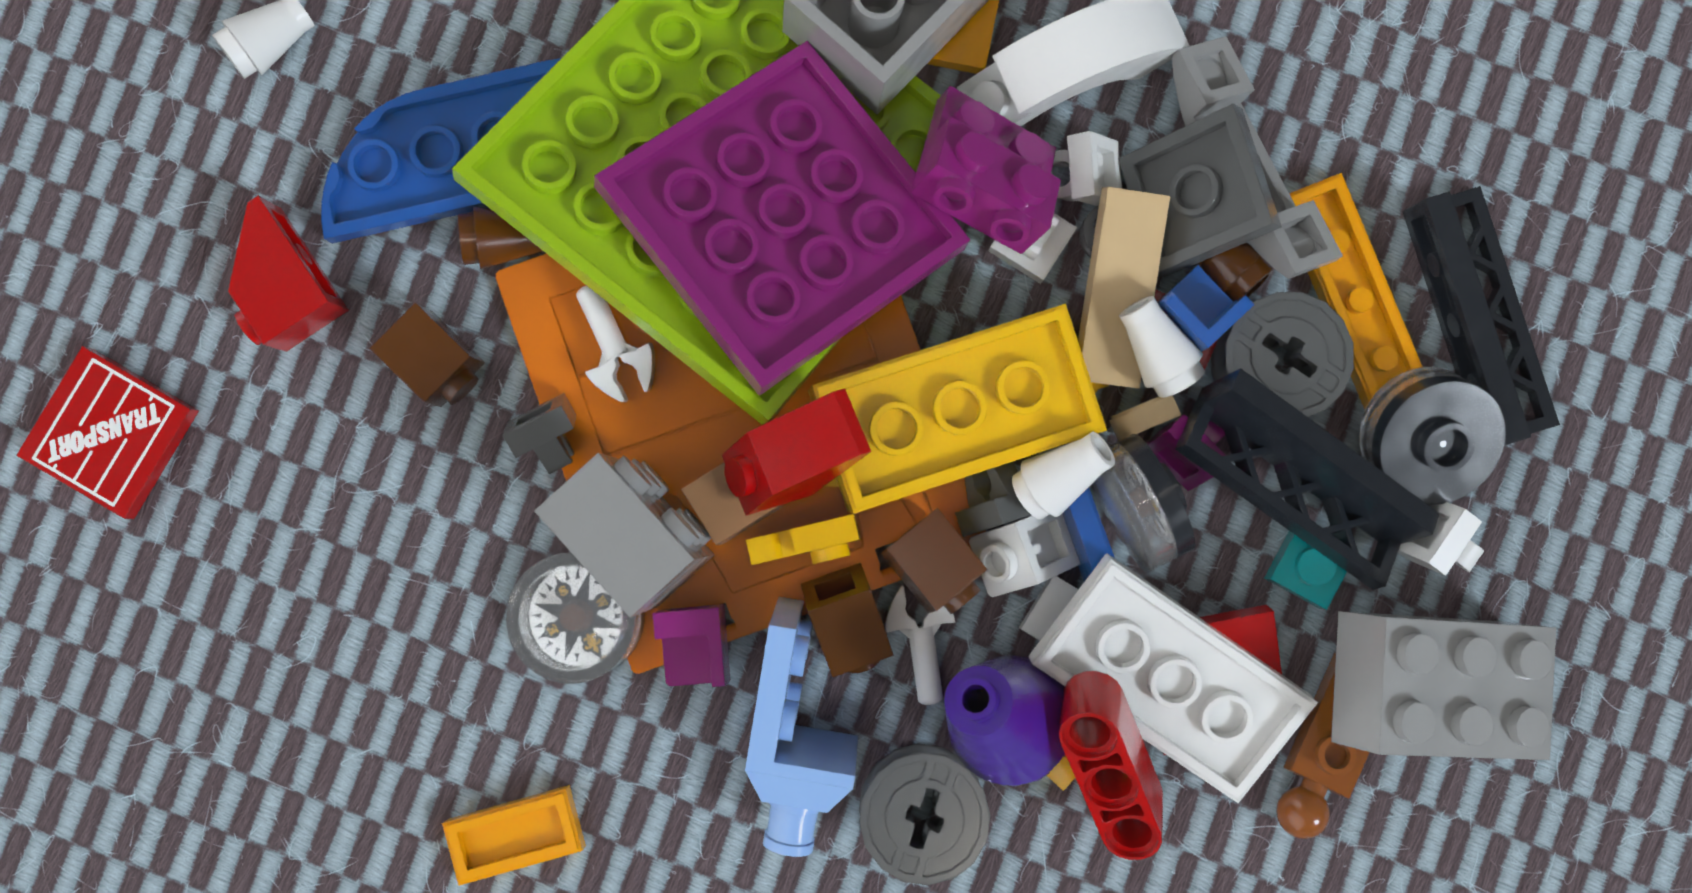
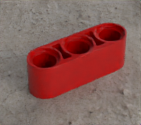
[1059,671,1163,860]

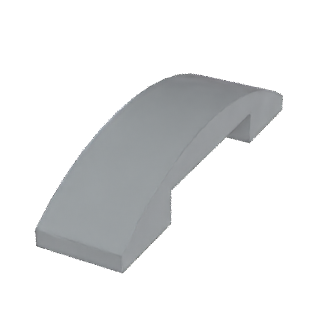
[1172,36,1343,279]

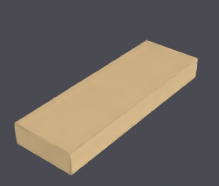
[1078,187,1170,389]

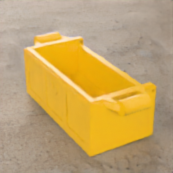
[808,303,1109,514]

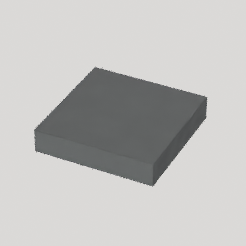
[1118,104,1282,277]

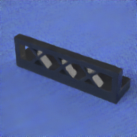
[1402,186,1560,445]
[1175,368,1440,590]

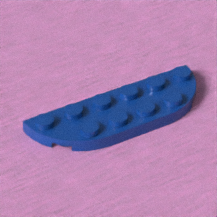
[321,58,561,244]

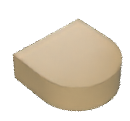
[1109,395,1181,441]

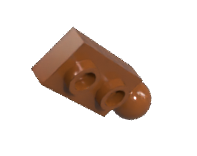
[1276,653,1370,839]

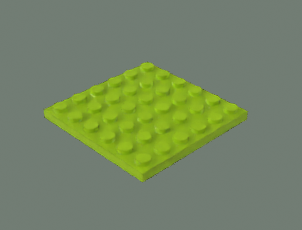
[452,0,941,425]

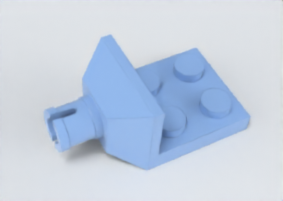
[745,597,858,857]

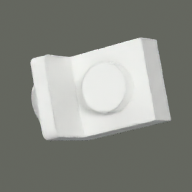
[969,514,1081,597]

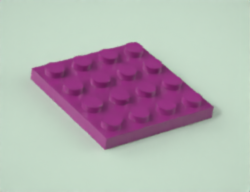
[594,41,970,396]

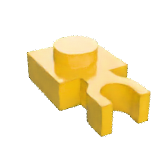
[746,514,860,565]

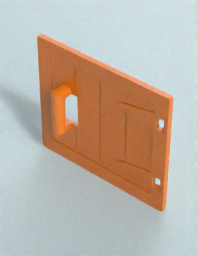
[496,254,986,674]

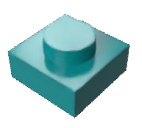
[1264,531,1347,610]

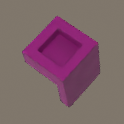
[653,604,731,687]

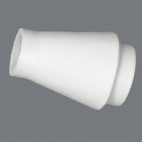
[212,0,315,79]
[1119,296,1205,398]
[1012,432,1115,519]

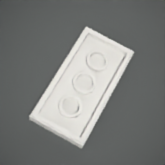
[1028,553,1318,803]

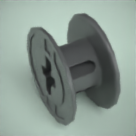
[1211,292,1354,417]
[859,743,991,885]

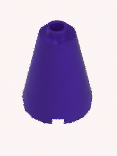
[944,656,1065,787]

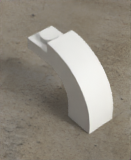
[957,0,1190,126]

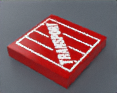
[16,346,199,519]

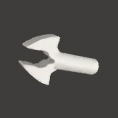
[576,285,655,402]
[885,585,955,705]

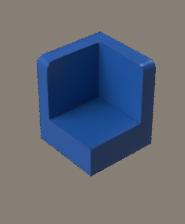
[1157,265,1255,352]

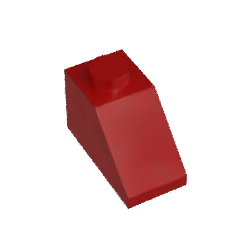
[228,195,349,352]
[721,388,872,516]

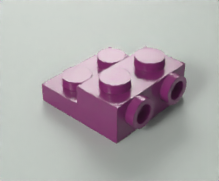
[911,86,1061,254]

